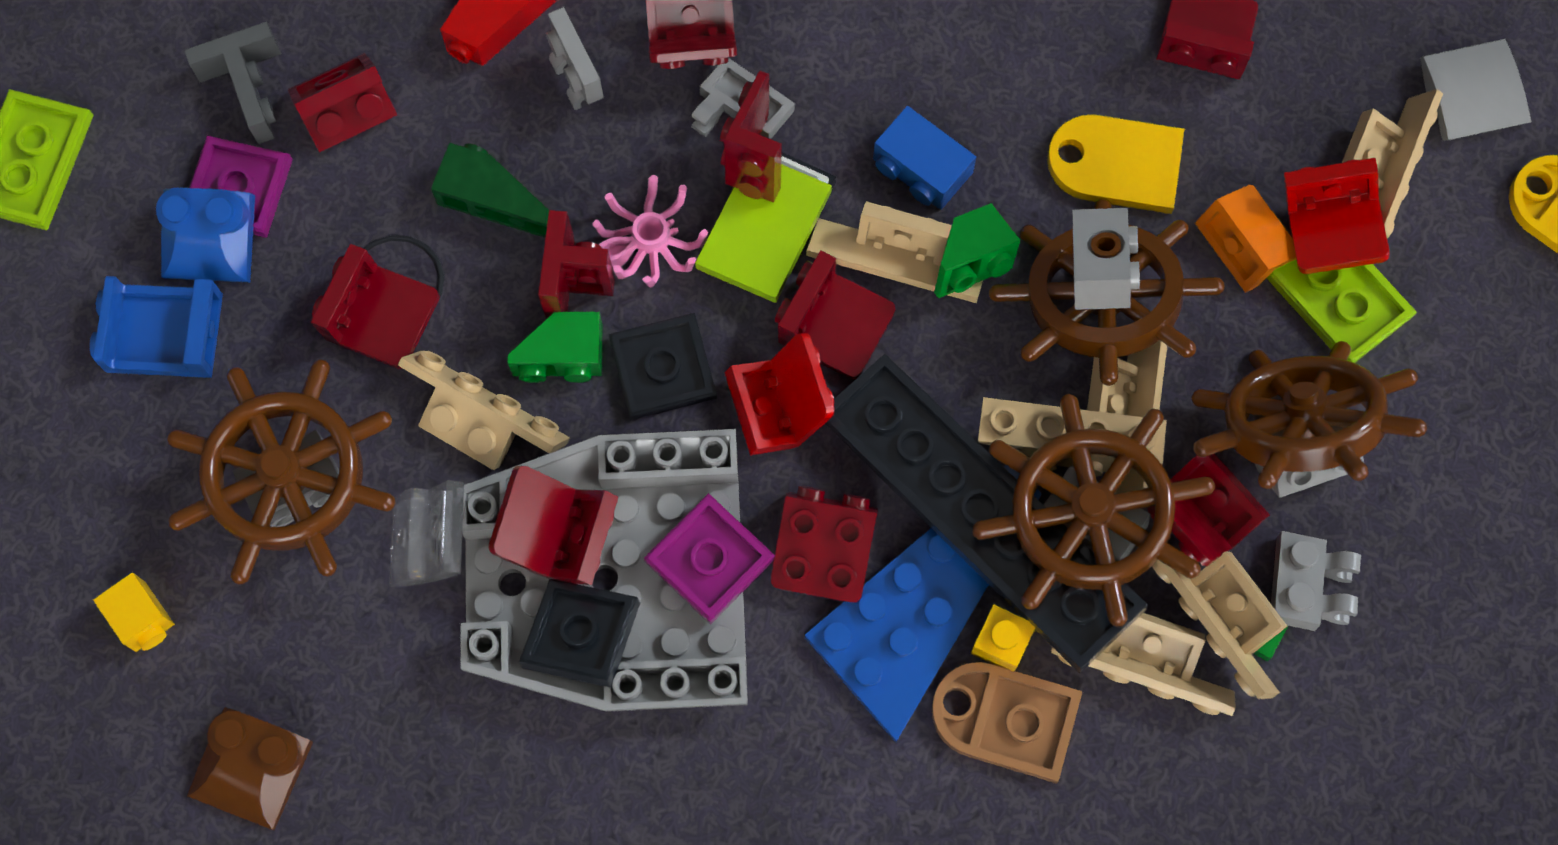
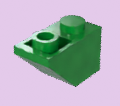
[934,203,1020,298]
[508,312,603,383]

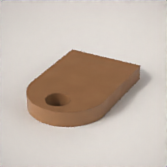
[932,662,1083,784]

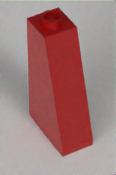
[440,0,557,66]

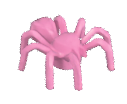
[592,175,708,288]

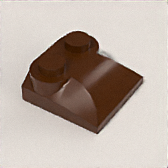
[187,707,313,830]

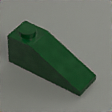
[431,142,549,238]

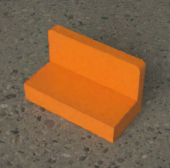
[1195,185,1296,293]

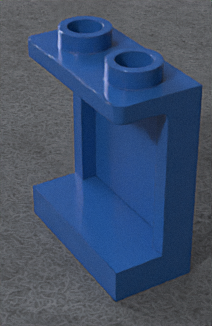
[90,276,223,378]

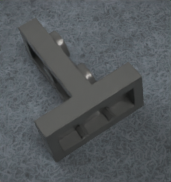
[184,22,281,144]

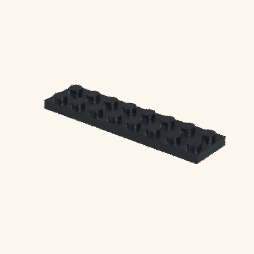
[825,354,1148,673]

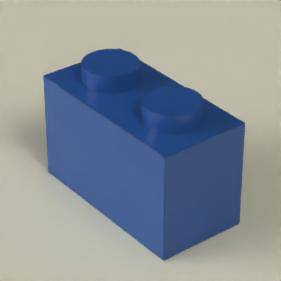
[873,105,977,210]

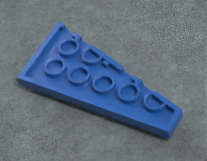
[805,465,1042,743]

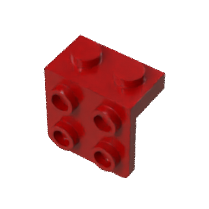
[1284,158,1390,274]
[724,333,834,455]

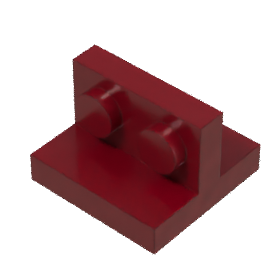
[287,53,397,152]
[538,210,615,319]

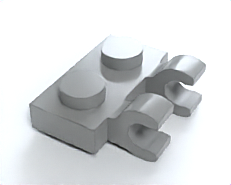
[546,7,604,110]
[692,58,795,139]
[1271,531,1361,631]

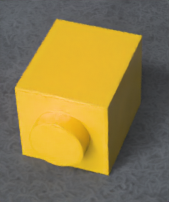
[93,572,175,652]
[971,604,1035,672]

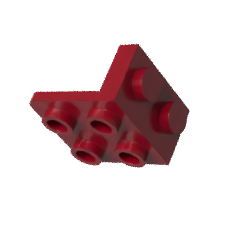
[646,0,737,69]
[1157,0,1258,80]
[720,70,782,203]
[311,244,440,369]
[775,250,895,379]
[1147,454,1270,567]
[489,466,618,585]
[771,486,878,603]

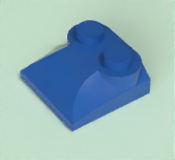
[156,188,255,283]

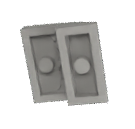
[1420,39,1531,141]

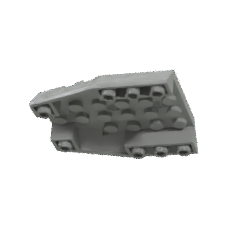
[460,429,748,711]

